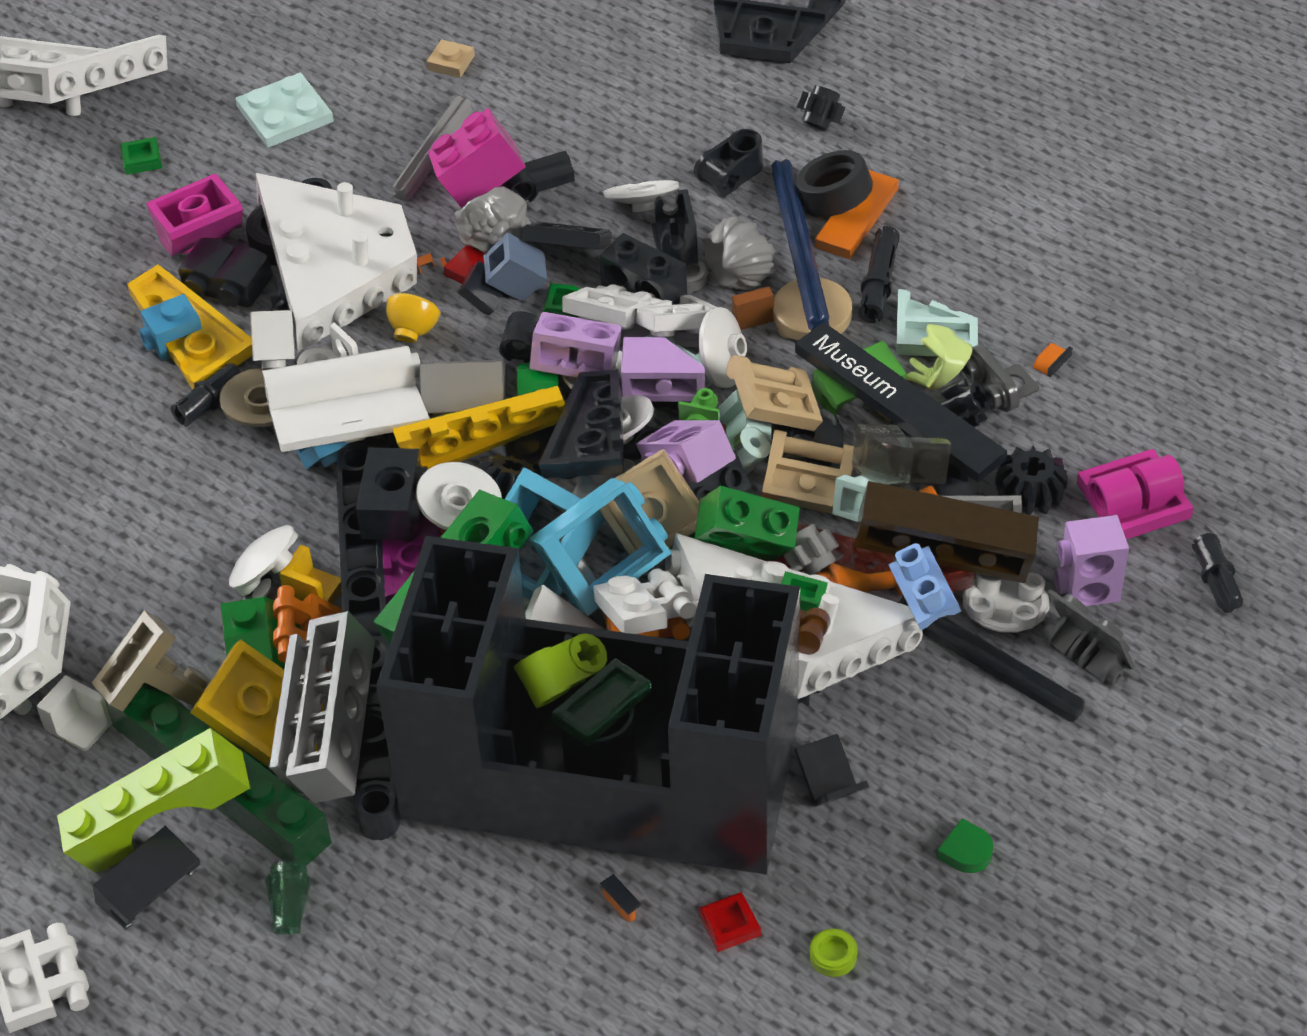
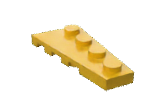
[127,264,252,389]
[392,386,565,469]

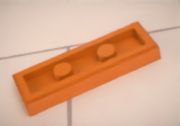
[815,170,899,260]

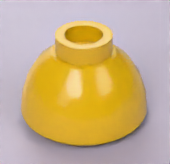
[386,293,441,344]

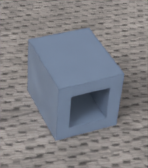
[484,232,547,300]

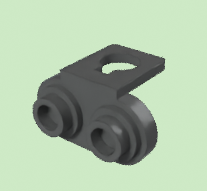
[961,345,1039,412]

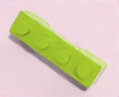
[57,728,250,873]

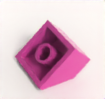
[146,173,243,257]

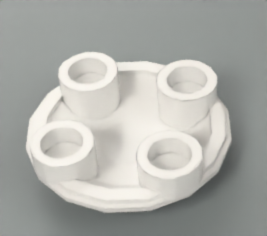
[229,525,298,596]
[963,572,1050,633]

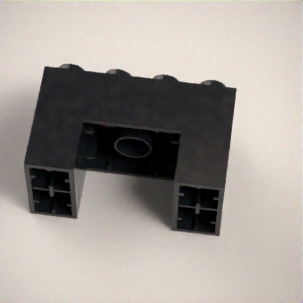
[376,536,800,875]

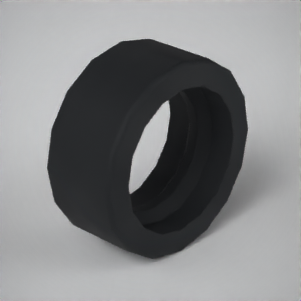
[796,150,873,216]

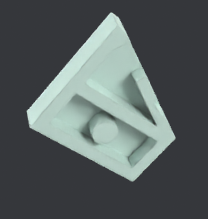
[896,289,978,357]

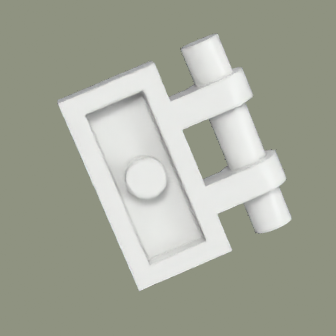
[562,284,664,330]
[593,569,696,634]
[0,923,89,1033]

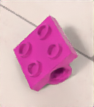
[1076,448,1194,540]

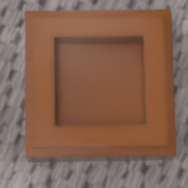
[732,286,774,330]

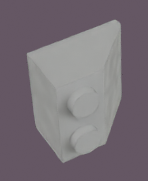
[420,359,507,418]

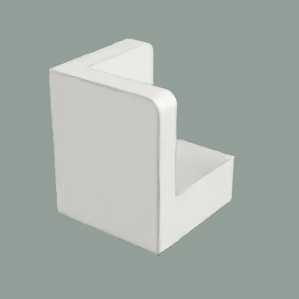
[36,675,112,751]

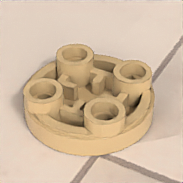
[773,278,852,340]

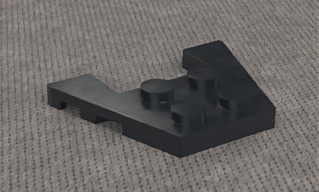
[713,0,846,63]

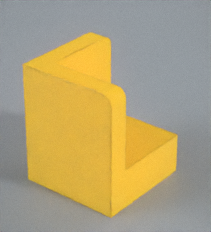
[279,545,342,604]

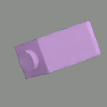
[621,337,705,402]

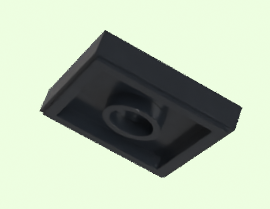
[522,222,612,249]

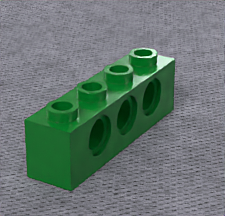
[373,489,533,645]

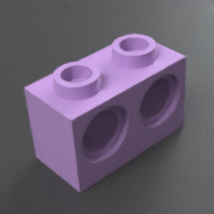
[529,312,622,377]
[636,420,736,483]
[1054,515,1129,606]

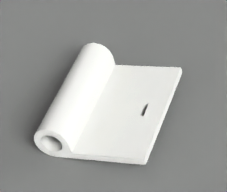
[262,346,430,452]

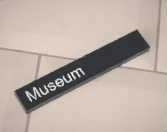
[795,322,1007,483]

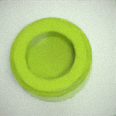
[809,929,858,977]

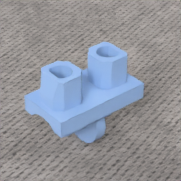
[888,544,961,630]

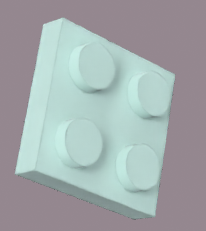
[235,72,334,148]

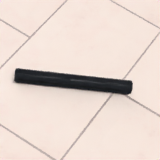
[897,596,1085,722]

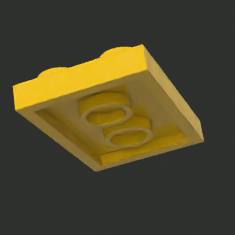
[190,639,324,767]

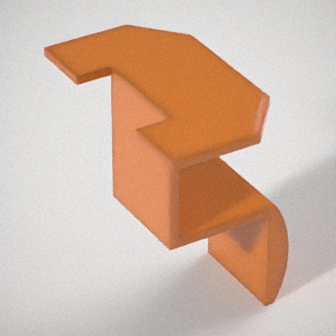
[417,253,447,275]

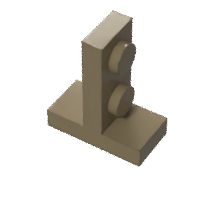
[92,610,210,711]

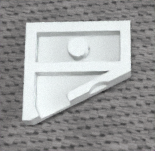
[636,295,717,337]

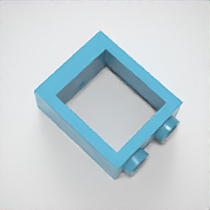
[505,467,605,600]
[529,478,671,615]

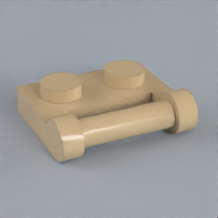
[727,355,823,431]
[761,430,857,514]

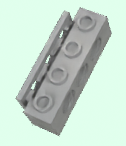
[269,611,375,803]

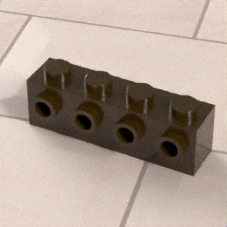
[854,481,1039,583]

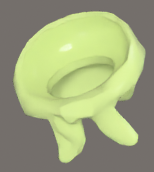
[906,324,973,390]

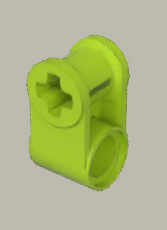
[514,633,607,709]

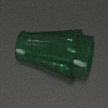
[265,861,312,935]

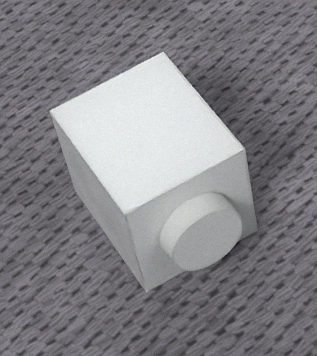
[250,310,295,368]

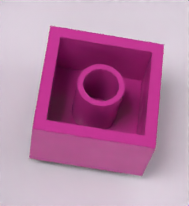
[428,108,526,209]

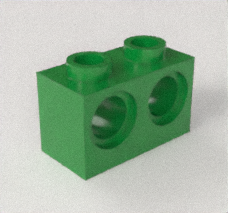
[694,485,800,561]

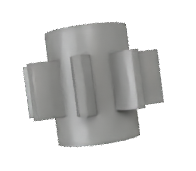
[784,524,839,575]

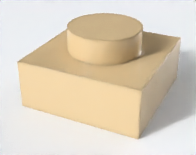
[426,39,475,78]

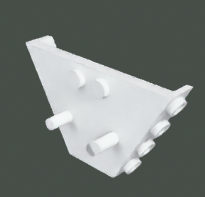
[0,35,168,116]
[256,173,417,353]
[665,533,923,699]
[0,564,71,719]

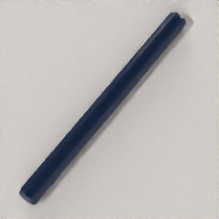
[771,159,830,331]

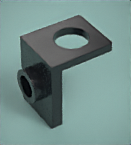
[795,734,869,807]

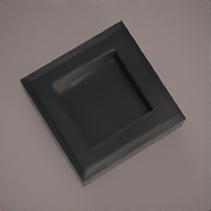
[457,261,504,315]

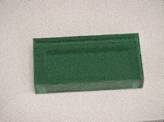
[552,658,651,747]

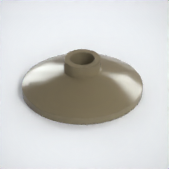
[220,368,274,427]

